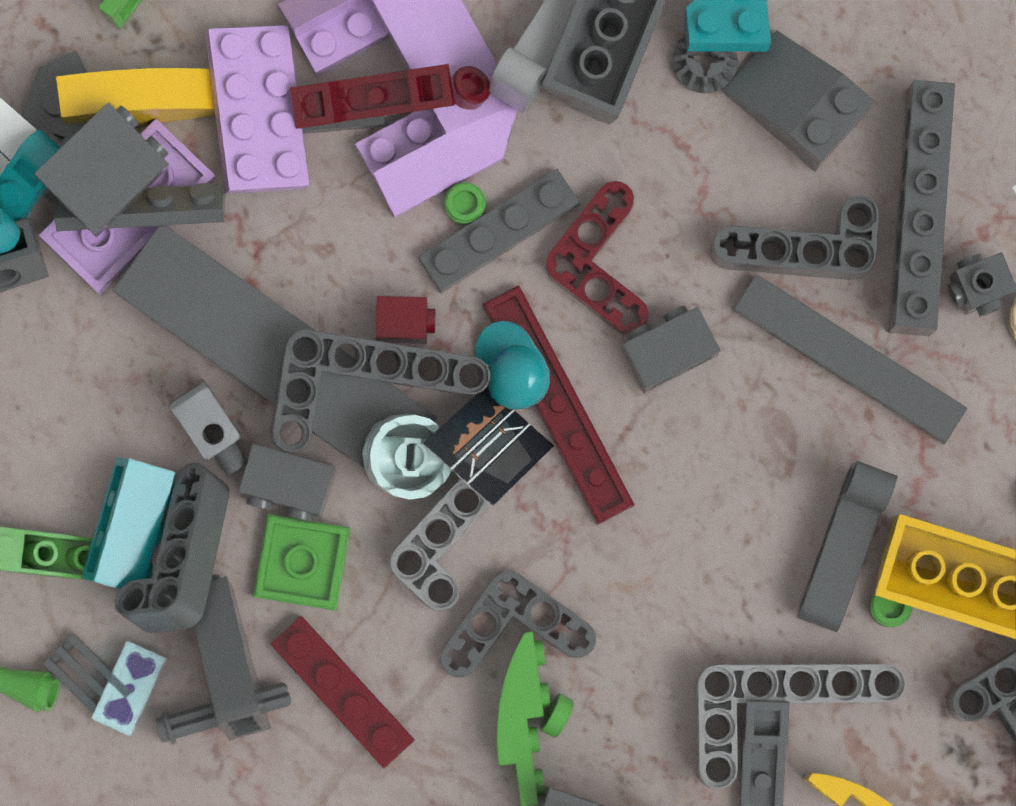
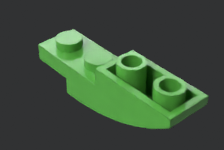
[497,632,551,806]

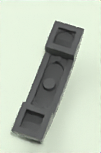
[739,700,790,806]

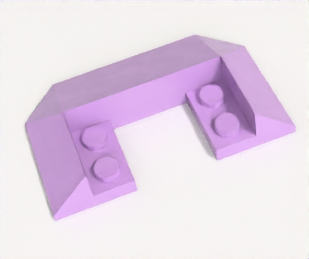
[278,0,518,218]

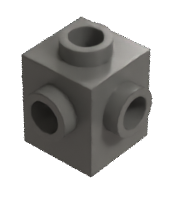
[948,252,1016,317]

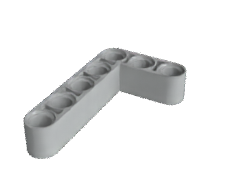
[695,664,907,789]

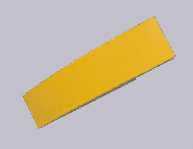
[56,68,215,127]

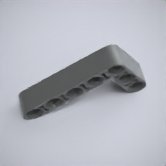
[270,330,490,452]

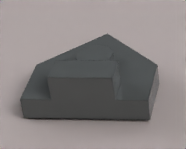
[22,50,87,139]

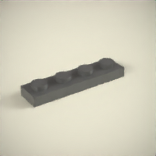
[419,168,580,294]
[54,183,226,232]

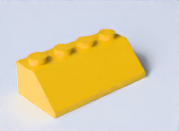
[874,514,1016,639]

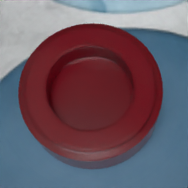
[451,66,491,110]

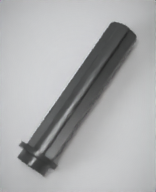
[156,682,291,744]

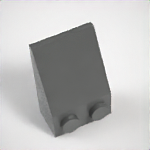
[722,30,875,172]

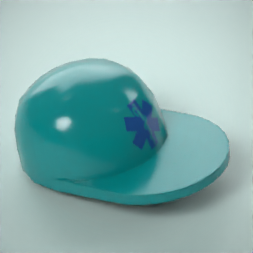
[475,321,550,409]

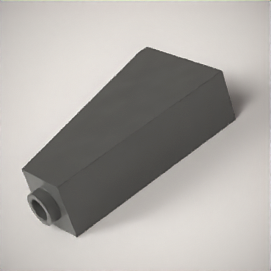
[194,575,271,741]

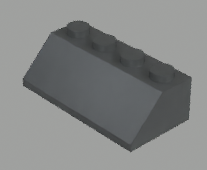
[541,0,666,125]

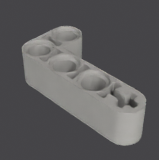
[489,0,576,114]
[390,479,490,612]

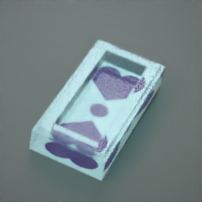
[91,641,167,736]

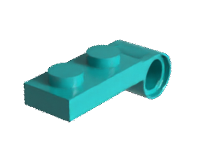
[0,129,61,222]

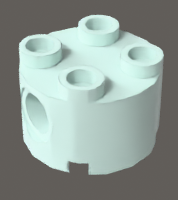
[362,413,451,500]

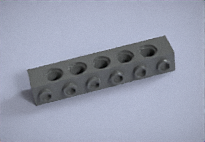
[888,80,955,336]

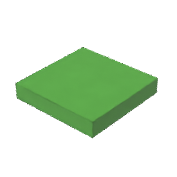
[253,514,351,611]

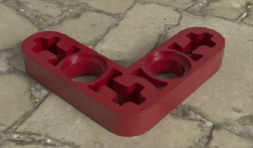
[546,181,649,335]

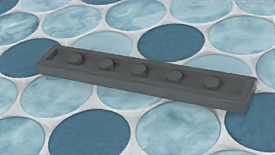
[733,274,968,444]

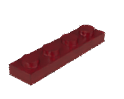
[270,616,415,769]

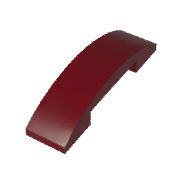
[290,64,455,129]

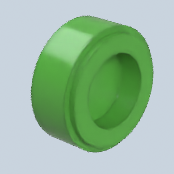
[445,182,486,226]
[869,592,912,627]
[540,693,574,738]

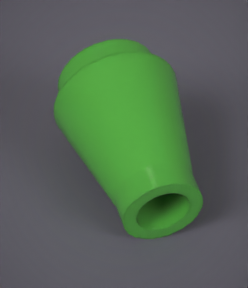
[0,667,60,713]

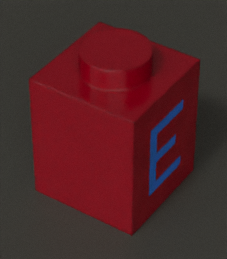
[376,296,436,344]

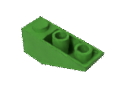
[0,527,93,580]

